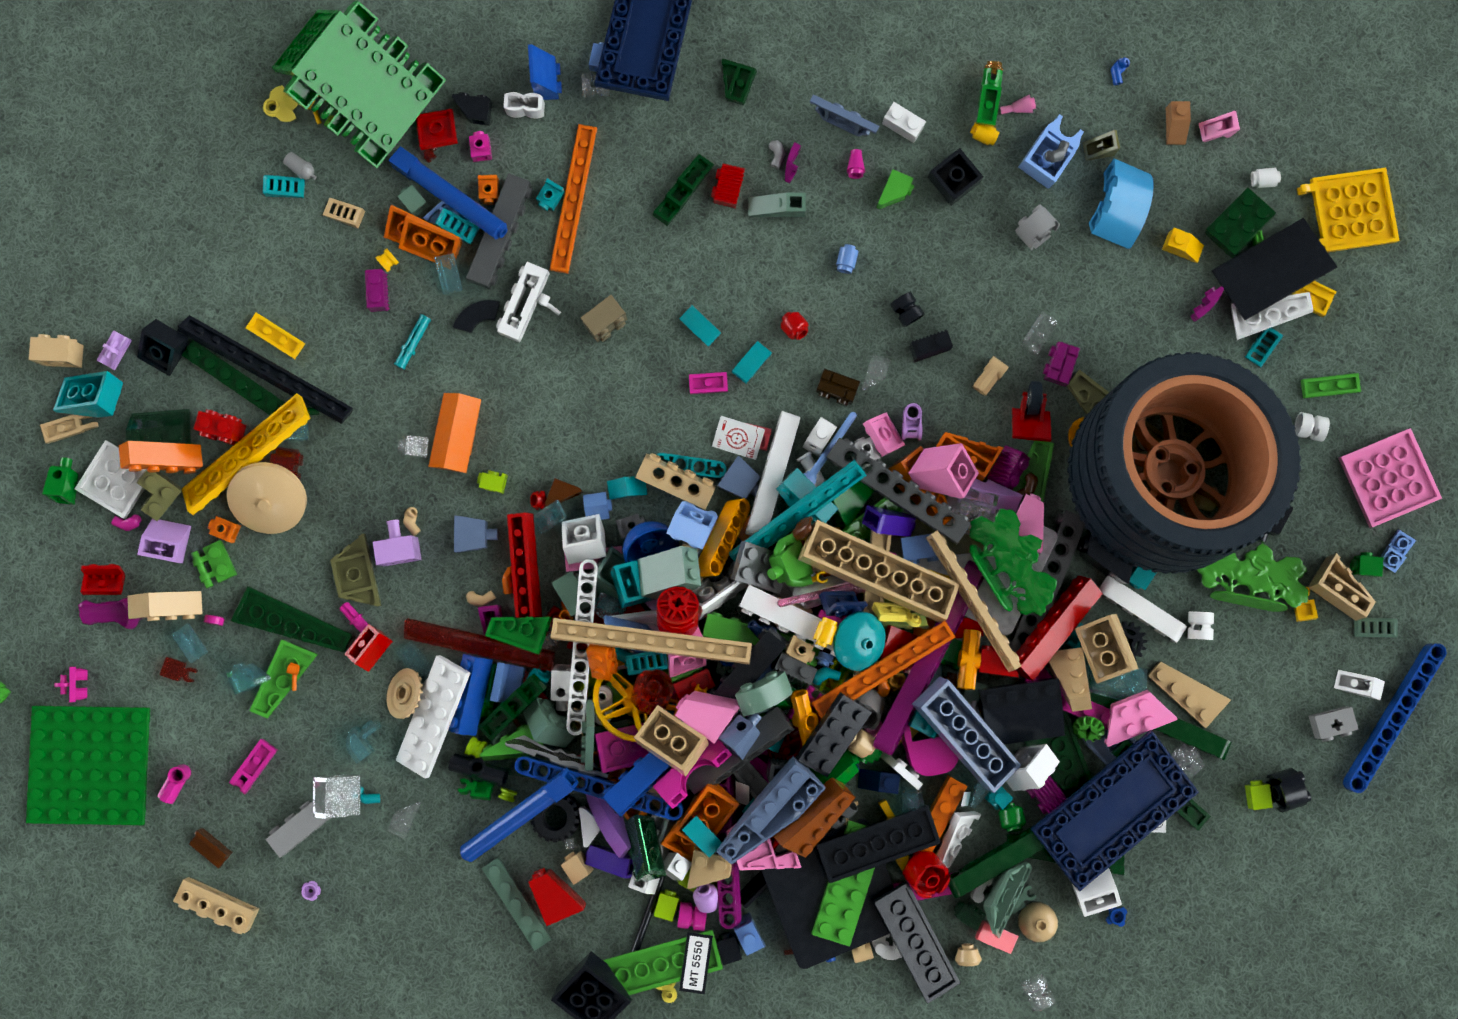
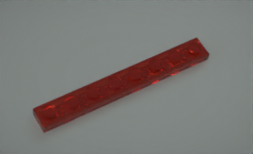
[404,618,555,672]

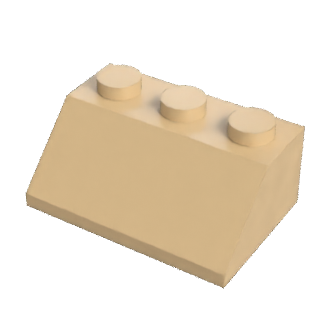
[1075,614,1139,684]

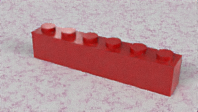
[507,512,542,618]
[1015,575,1103,681]

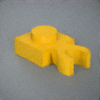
[1294,587,1318,622]

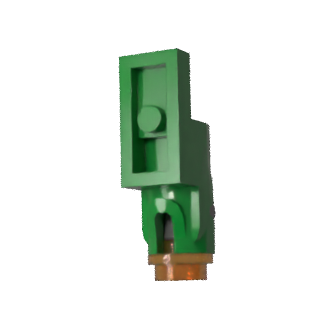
[976,61,1003,127]

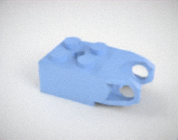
[1018,114,1084,189]
[666,501,718,549]

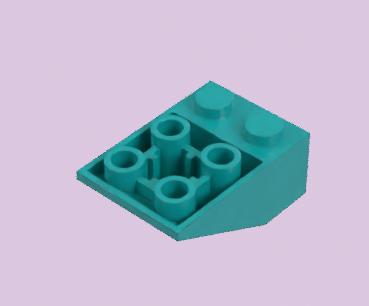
[610,561,656,609]

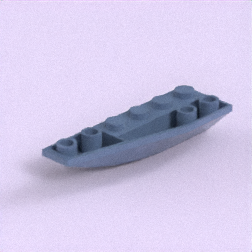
[716,756,826,864]

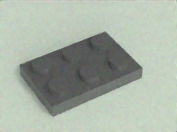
[730,541,783,594]

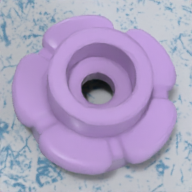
[301,881,321,901]

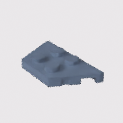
[810,95,879,137]

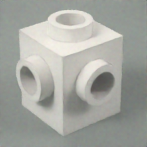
[851,437,881,469]

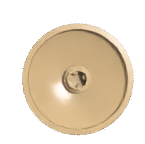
[227,462,307,534]

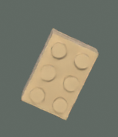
[634,705,709,777]

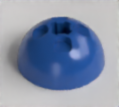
[623,521,679,563]

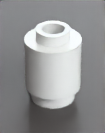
[1251,168,1281,188]

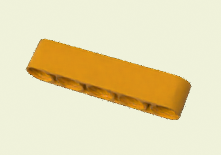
[698,498,750,577]

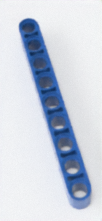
[1343,643,1447,793]
[514,756,685,820]

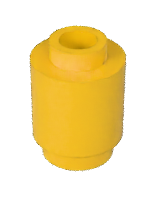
[970,122,1000,146]
[813,617,838,648]

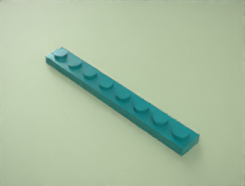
[729,459,867,561]

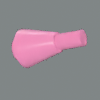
[1000,94,1036,115]

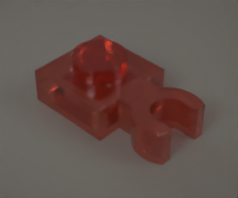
[159,657,198,682]

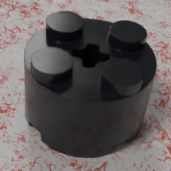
[1266,768,1311,813]

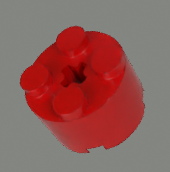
[903,851,950,898]

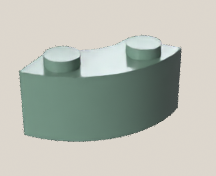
[735,671,793,717]

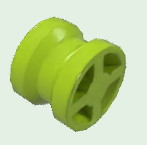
[465,736,488,758]

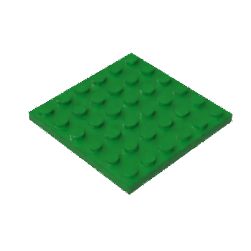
[26,706,150,825]

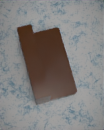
[189,828,233,869]

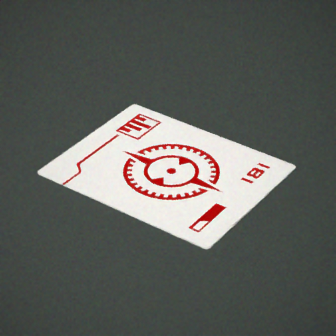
[712,416,765,460]

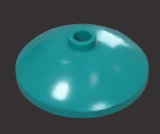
[833,612,886,671]

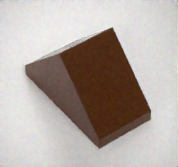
[545,478,583,508]

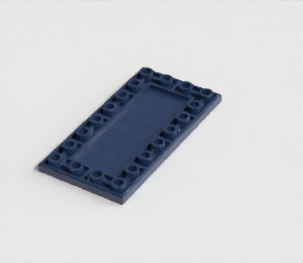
[594,0,693,101]
[1030,730,1199,892]

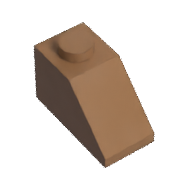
[1166,101,1191,145]

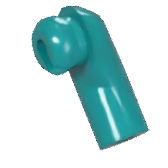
[812,667,841,685]
[353,787,380,804]

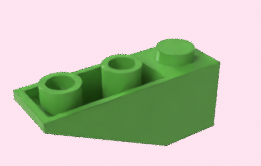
[480,724,544,761]

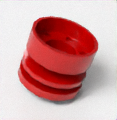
[657,586,699,635]

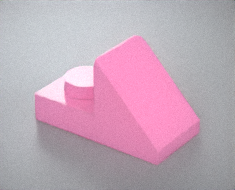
[1198,111,1240,142]

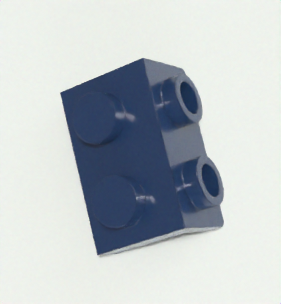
[819,591,868,617]

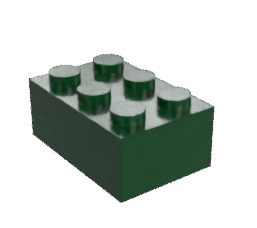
[1205,188,1276,258]

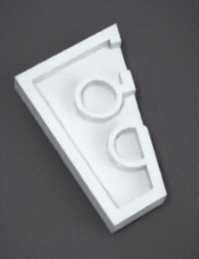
[936,811,981,868]

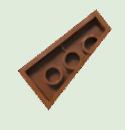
[774,777,856,858]

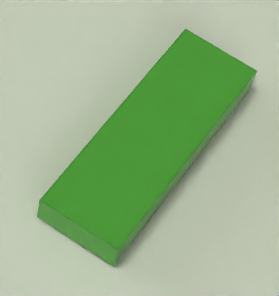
[1301,373,1361,399]

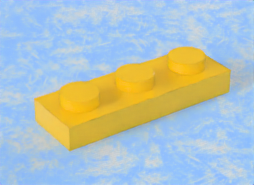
[246,312,305,359]

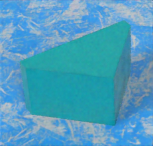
[607,476,648,500]

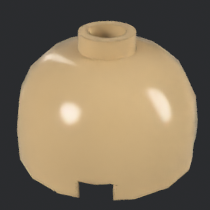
[1018,902,1058,942]

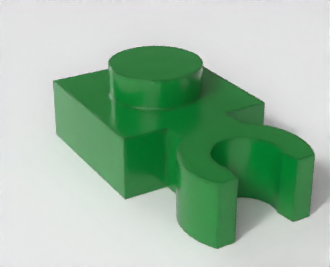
[458,778,494,801]

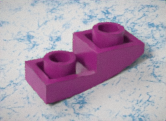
[1190,286,1224,322]

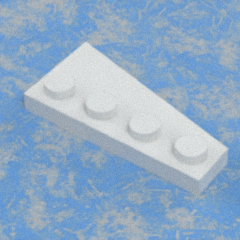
[1231,292,1313,340]

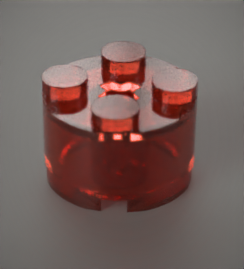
[270,447,304,481]
[631,669,674,715]

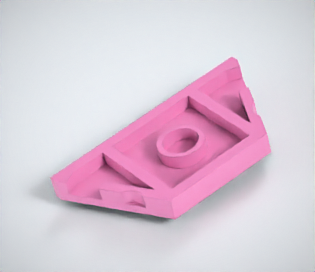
[1104,690,1177,747]

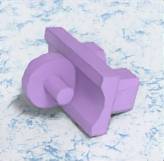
[97,330,132,370]

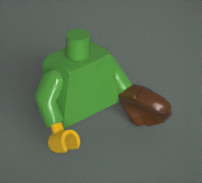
[767,516,828,588]

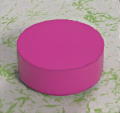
[203,615,224,626]

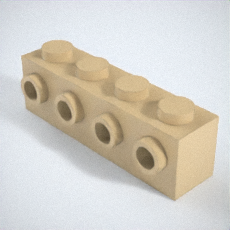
[173,877,259,934]

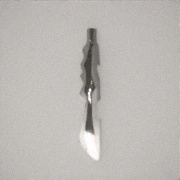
[505,735,609,779]

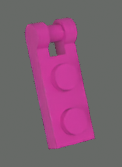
[229,739,278,794]

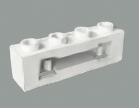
[496,262,550,343]

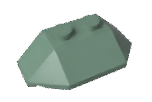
[983,862,1032,938]

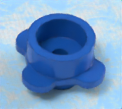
[1106,907,1127,927]

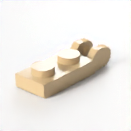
[40,415,99,444]

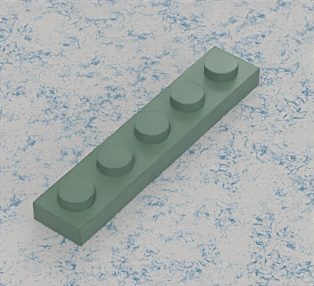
[481,857,551,951]

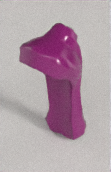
[78,598,143,630]

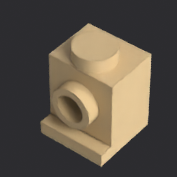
[784,635,815,664]

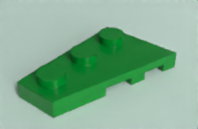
[485,617,552,655]

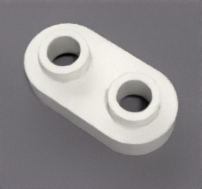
[594,685,613,725]

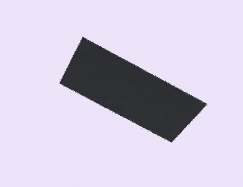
[1212,218,1337,320]

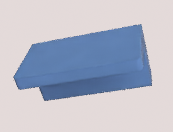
[490,662,525,703]

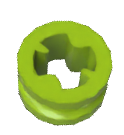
[498,787,517,802]

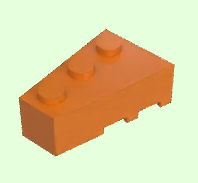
[936,432,1003,481]

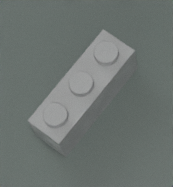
[265,800,330,858]

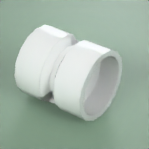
[1295,412,1330,442]
[1187,612,1214,640]

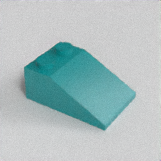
[53,371,123,418]

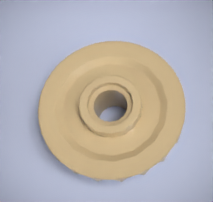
[387,668,423,719]

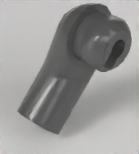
[1045,140,1069,163]

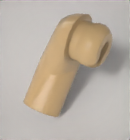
[466,590,496,607]

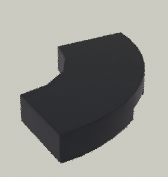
[453,300,501,333]

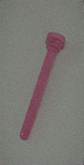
[777,583,865,607]

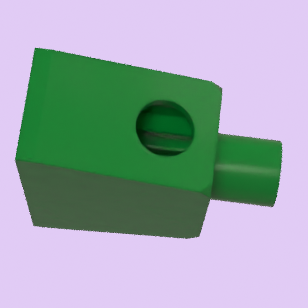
[42,457,78,505]

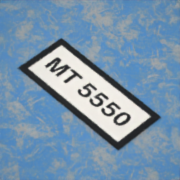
[679,932,713,995]

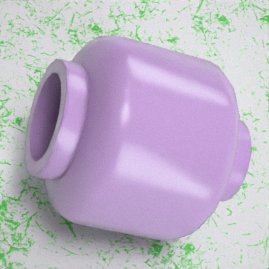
[693,883,719,913]

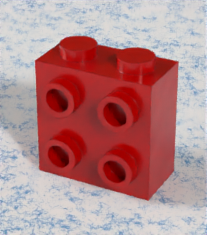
[193,409,247,445]

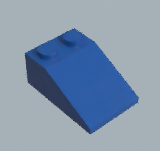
[528,44,562,100]

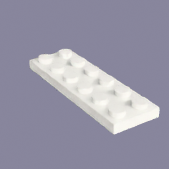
[396,655,470,778]

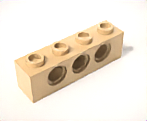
[635,453,716,510]

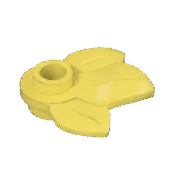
[263,85,298,122]

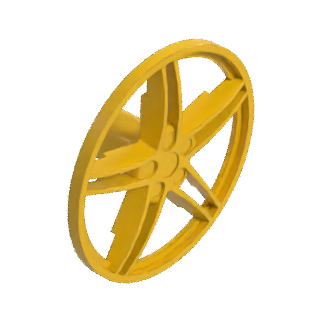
[592,657,679,742]

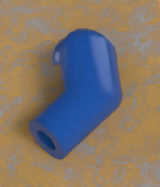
[1111,57,1130,85]

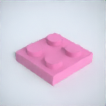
[863,412,905,457]

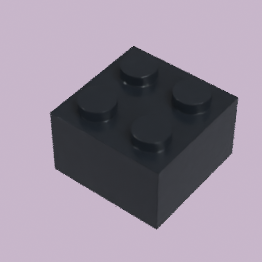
[928,148,984,206]

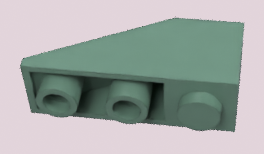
[748,192,806,217]

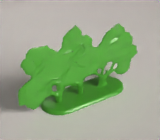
[1197,543,1308,612]

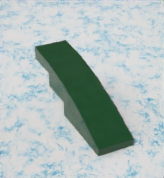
[652,154,714,226]
[478,673,547,741]

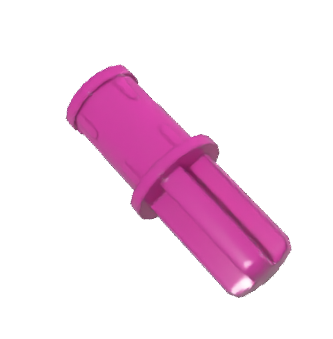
[339,602,368,633]

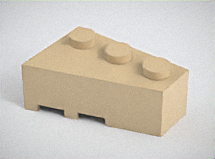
[1308,553,1376,621]
[127,591,202,621]
[1047,647,1092,712]

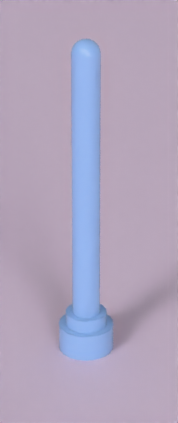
[804,412,857,485]

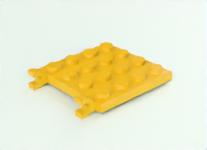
[1297,167,1400,252]

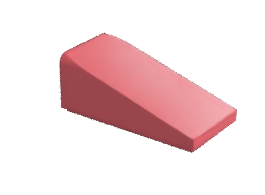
[975,920,1019,954]

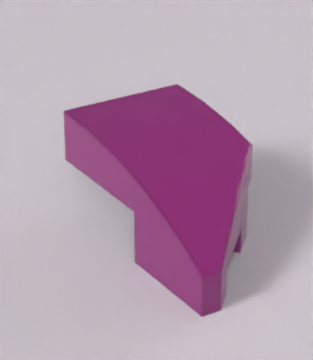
[785,142,801,184]

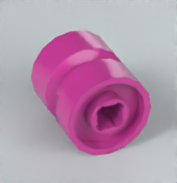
[677,902,707,931]

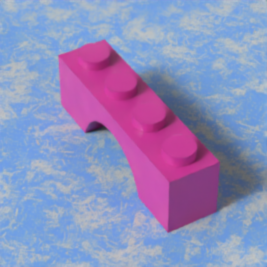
[653,739,732,809]

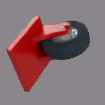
[1012,381,1052,442]

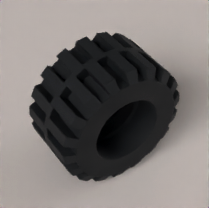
[530,794,580,843]

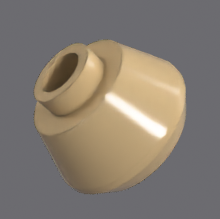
[955,943,982,966]

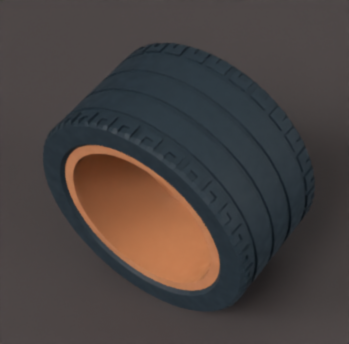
[1067,352,1301,574]

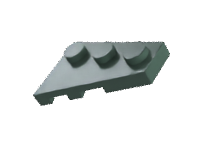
[581,700,595,771]

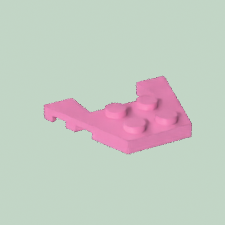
[726,825,801,870]

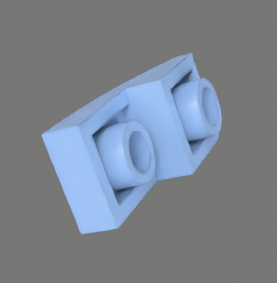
[1381,529,1416,573]

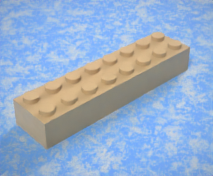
[798,520,960,623]

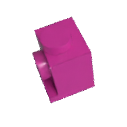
[469,131,492,162]

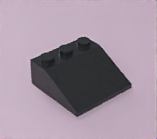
[551,951,632,1019]

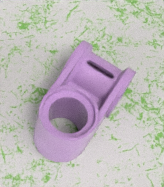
[901,403,922,440]

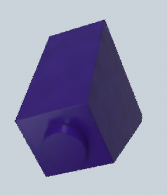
[862,505,916,537]
[585,845,638,879]

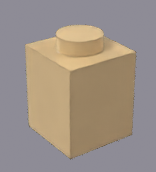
[561,851,594,885]

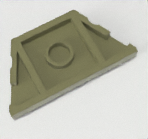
[330,534,382,607]

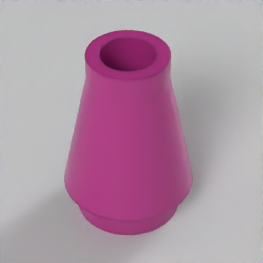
[847,149,865,179]

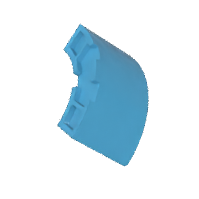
[1089,158,1153,249]

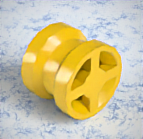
[375,248,399,272]

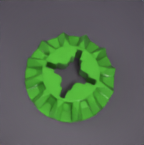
[1073,716,1105,742]

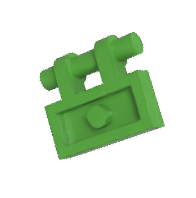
[191,540,237,589]

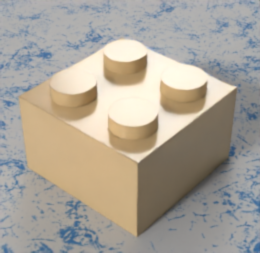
[29,334,84,368]

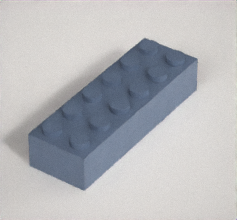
[912,677,1022,793]

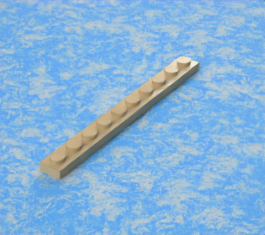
[550,618,752,664]

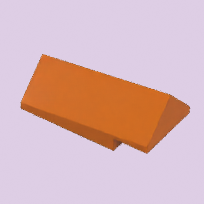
[384,205,463,269]
[428,393,481,474]
[660,784,739,862]

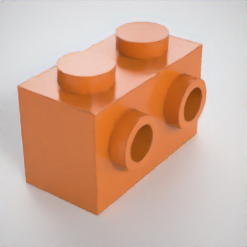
[586,644,618,681]

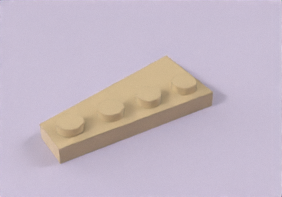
[1147,662,1231,728]

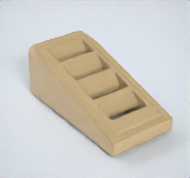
[323,198,365,229]

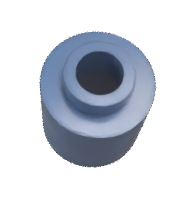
[836,244,859,274]

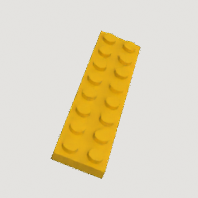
[182,393,310,515]

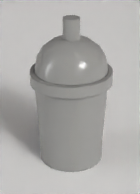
[283,152,317,180]

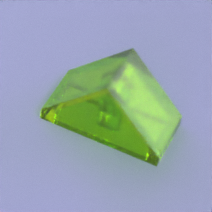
[819,657,851,694]

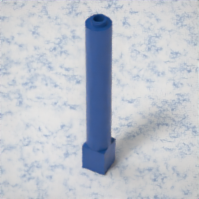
[388,146,507,239]
[460,767,579,862]

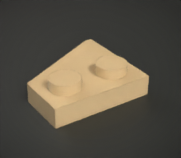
[687,850,732,889]

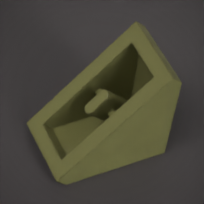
[1082,130,1120,161]

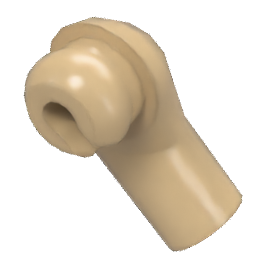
[403,507,421,536]

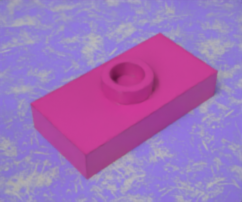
[689,372,728,395]

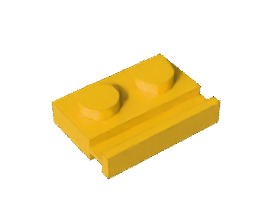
[1291,281,1337,317]

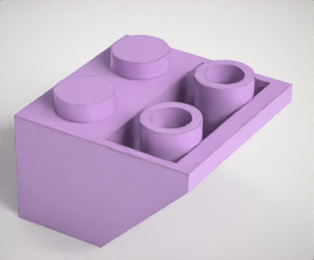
[137,518,191,563]

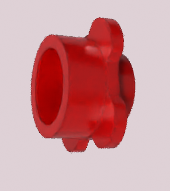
[530,491,547,510]

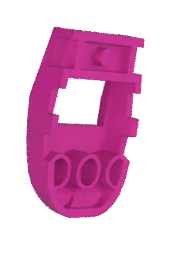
[901,726,959,776]

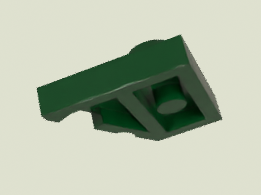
[722,58,757,106]

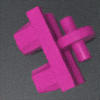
[54,667,88,702]

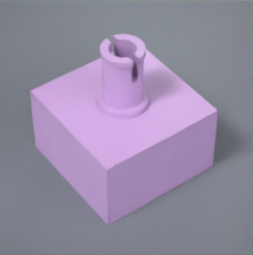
[373,520,422,567]

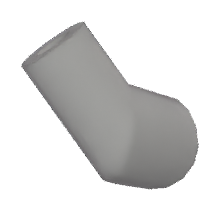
[769,140,785,169]

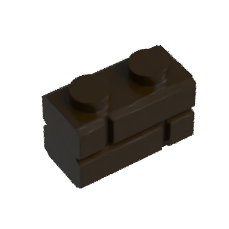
[816,368,860,406]

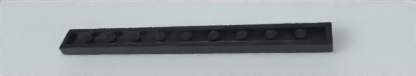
[177,315,353,424]

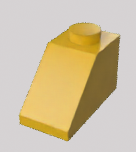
[1162,228,1204,263]

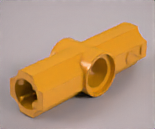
[957,629,981,690]
[790,689,819,746]

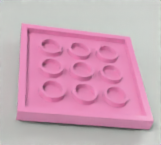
[1339,428,1442,528]

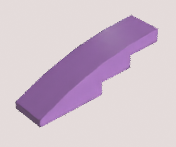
[585,782,631,858]

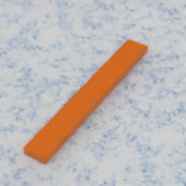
[549,124,597,274]
[811,621,956,719]

